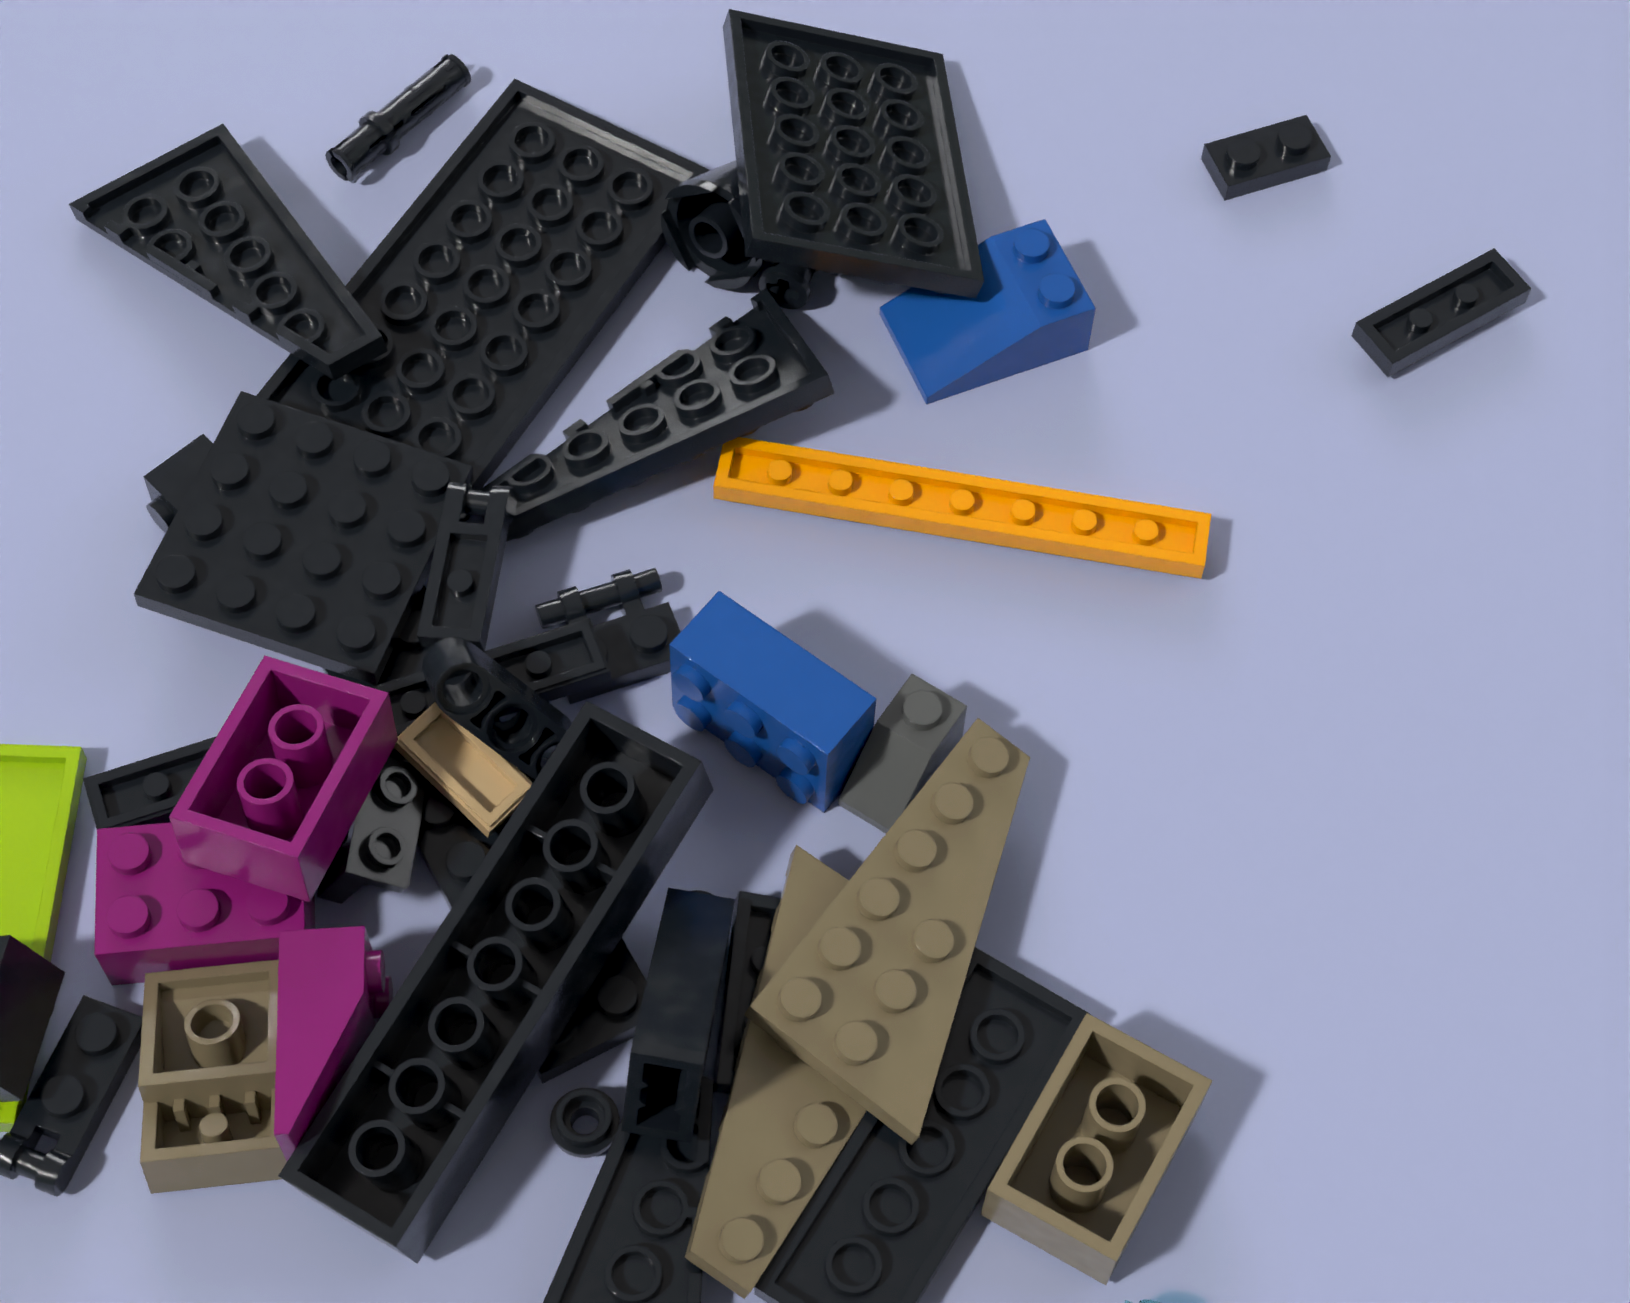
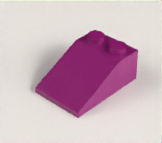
[274,926,393,1161]

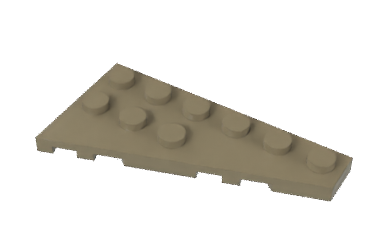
[745,718,1030,1145]
[685,845,867,1299]

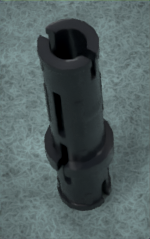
[325,54,471,181]

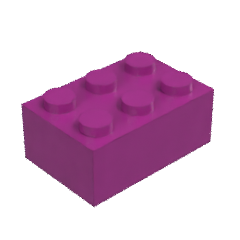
[169,655,398,902]
[94,822,316,986]

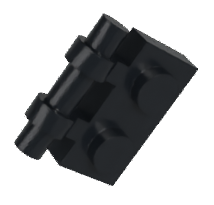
[535,568,681,704]

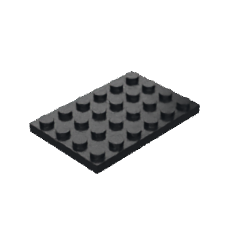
[723,9,984,299]

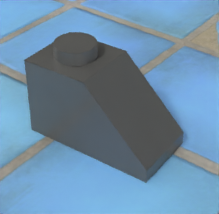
[838,674,967,833]

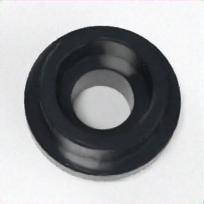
[550,1088,620,1158]

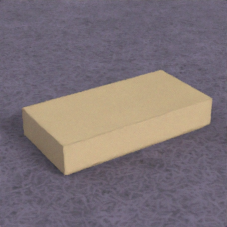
[394,702,533,838]

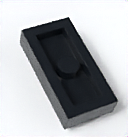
[1201,115,1331,201]

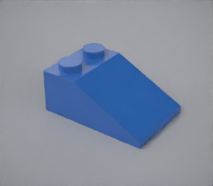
[879,219,1096,405]

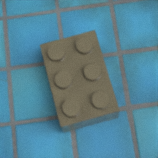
[981,1013,1212,1285]

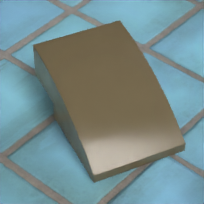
[138,959,287,1194]

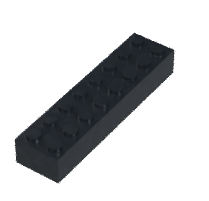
[278,701,714,1264]

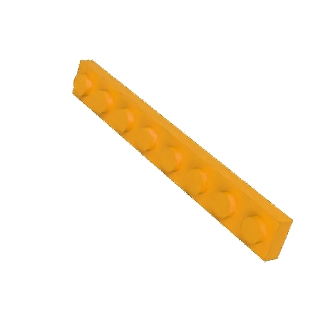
[713,437,1211,579]

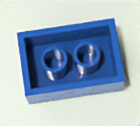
[669,591,877,813]

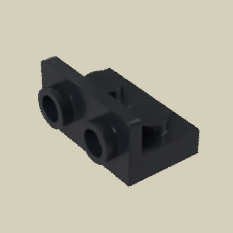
[317,756,428,904]

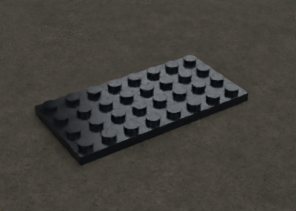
[256,78,709,490]

